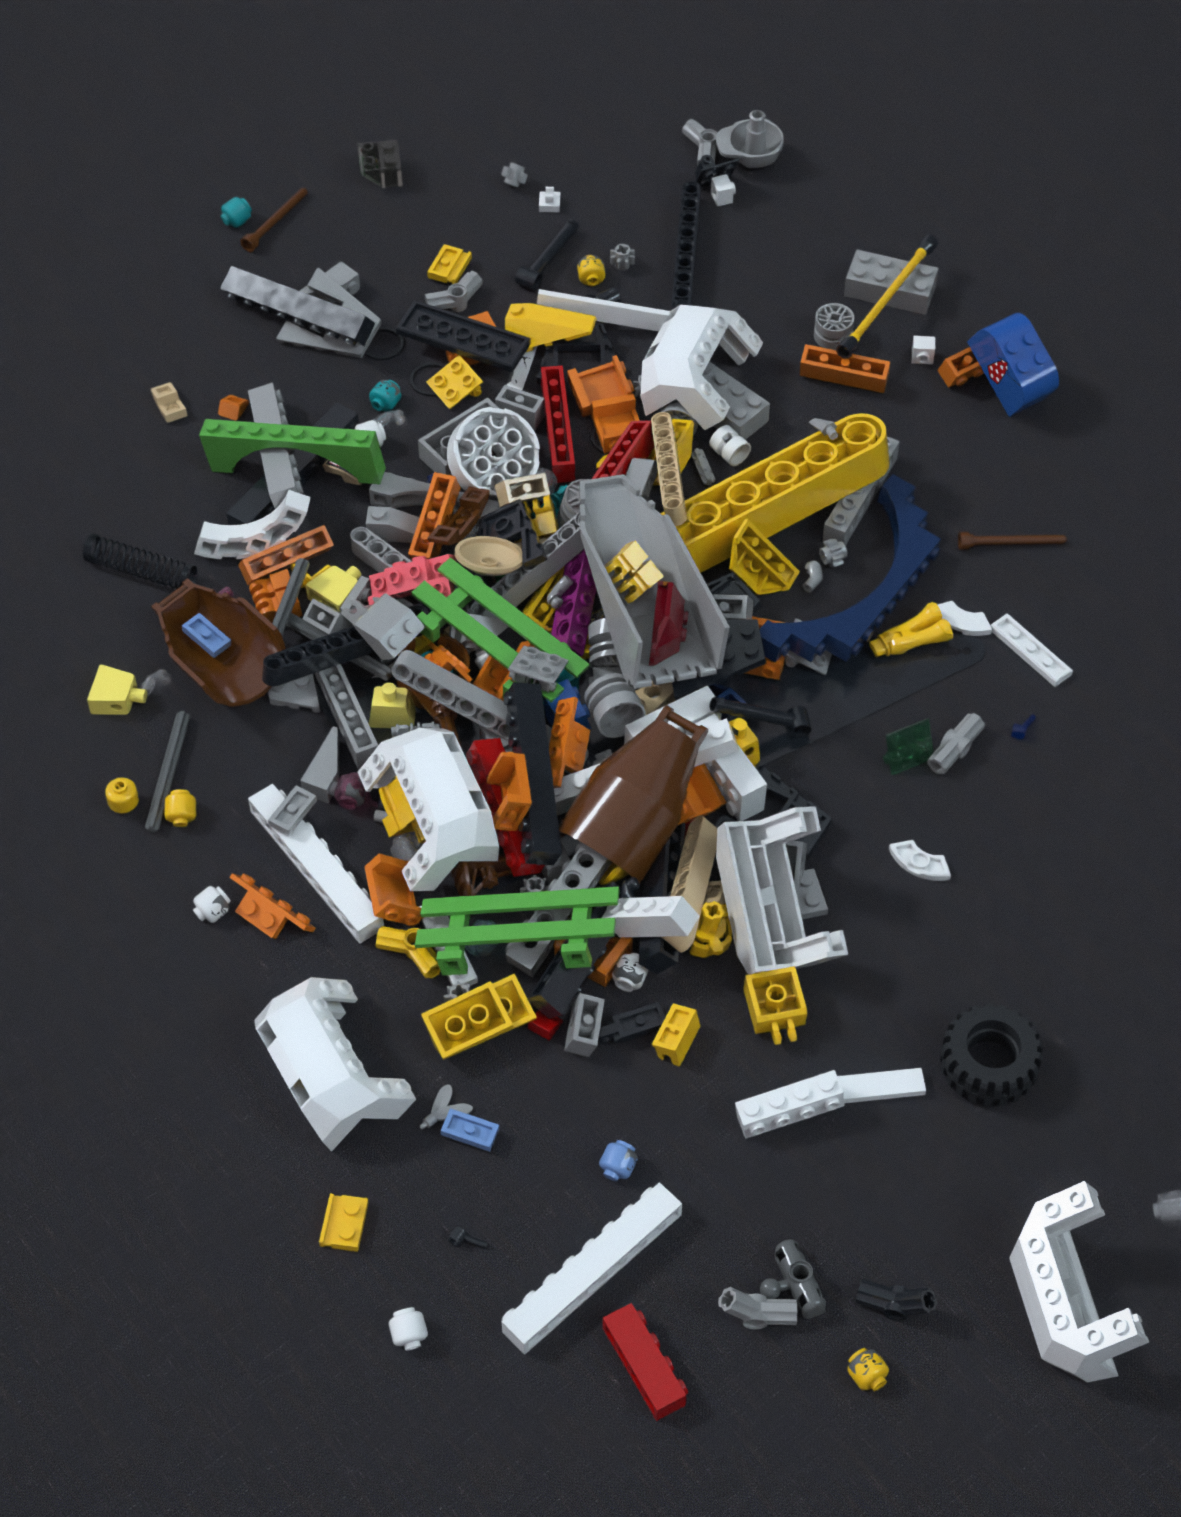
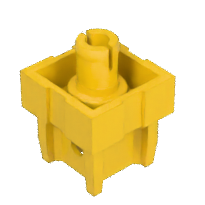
[379,776,426,844]

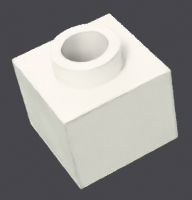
[711,174,736,207]
[911,336,935,364]

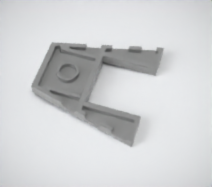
[276,268,382,358]

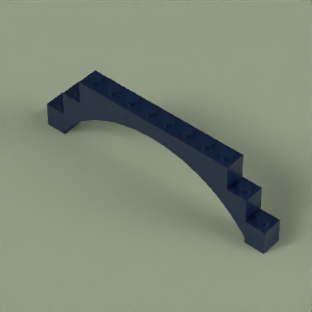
[760,474,941,662]

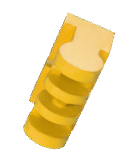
[515,495,559,543]
[604,540,664,604]

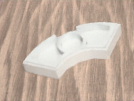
[938,601,992,636]
[889,840,951,881]

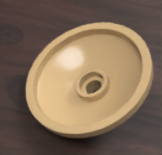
[455,536,523,577]

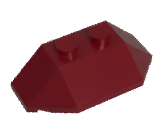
[649,581,689,666]

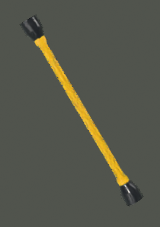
[836,234,938,359]

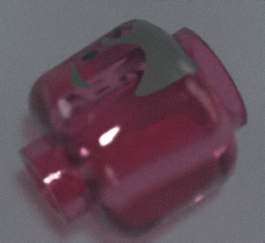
[334,772,367,810]

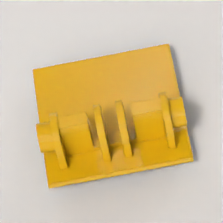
[426,355,483,409]

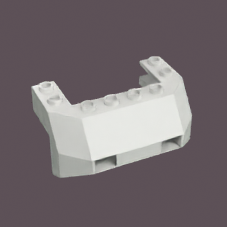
[640,305,763,430]
[358,728,499,891]
[716,806,848,975]
[255,977,416,1152]
[1009,1181,1149,1382]

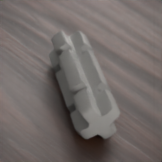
[691,448,715,486]

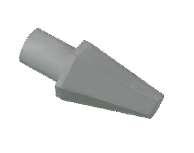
[809,418,838,440]

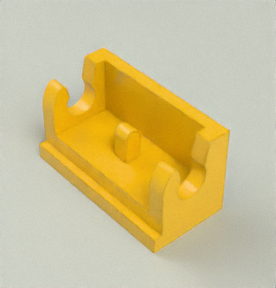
[652,1003,701,1067]

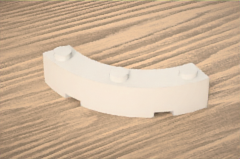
[194,490,310,559]

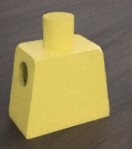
[306,566,361,612]
[87,665,147,715]
[369,683,416,729]

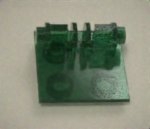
[883,718,933,775]

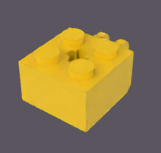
[743,966,807,1045]

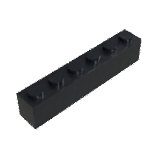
[527,881,622,1019]

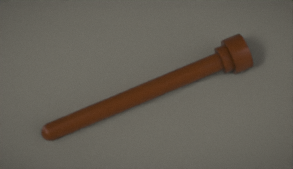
[240,188,308,252]
[958,532,1067,550]

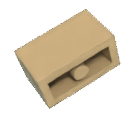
[495,473,550,507]

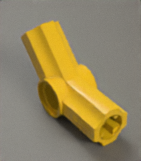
[376,926,441,979]

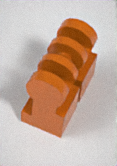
[249,569,303,623]

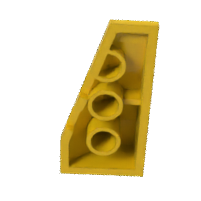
[505,303,597,352]

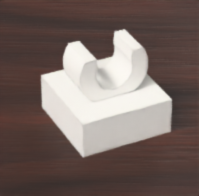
[539,187,560,212]

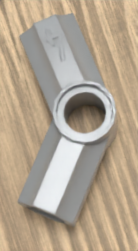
[682,119,717,165]
[425,271,483,312]
[718,1287,797,1329]

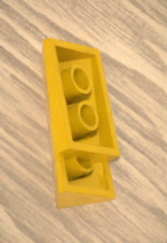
[421,974,537,1060]

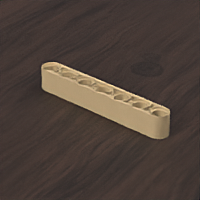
[651,412,687,526]
[662,815,717,953]

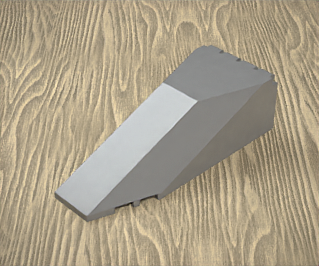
[579,474,730,689]

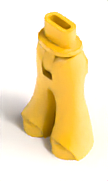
[869,602,953,657]

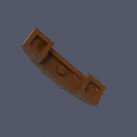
[428,486,490,545]

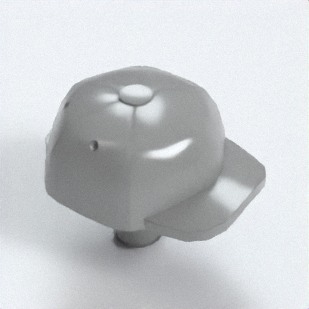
[716,110,784,169]

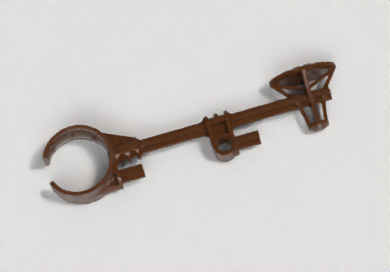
[395,634,512,896]

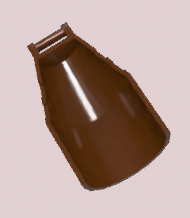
[151,578,286,707]
[558,705,709,883]

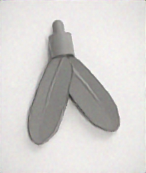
[420,1084,473,1129]

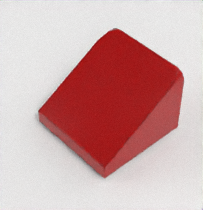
[528,1010,563,1041]

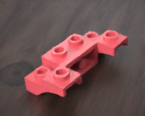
[368,554,456,605]

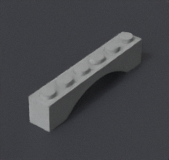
[369,472,501,533]

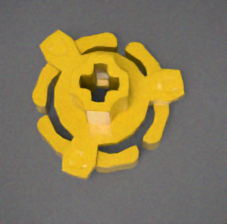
[690,901,732,958]

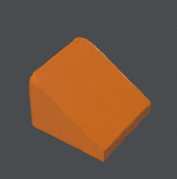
[218,394,249,421]

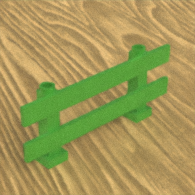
[412,557,590,703]
[415,887,620,975]

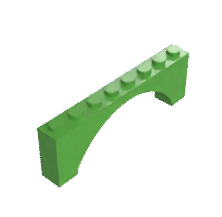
[199,419,386,484]

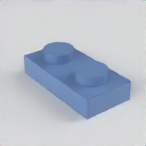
[182,613,231,658]
[441,1108,499,1152]

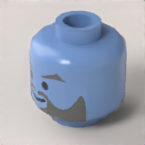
[599,1140,638,1182]

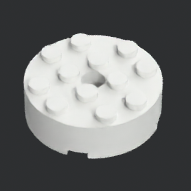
[447,407,540,501]

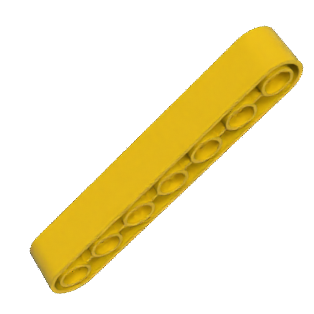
[660,413,890,573]

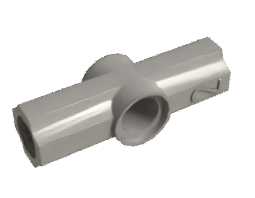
[927,713,985,775]

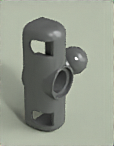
[760,1239,826,1319]

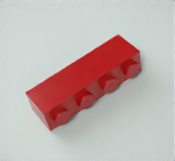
[603,1303,688,1421]

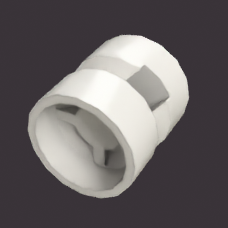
[709,425,751,466]

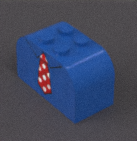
[967,313,1059,417]

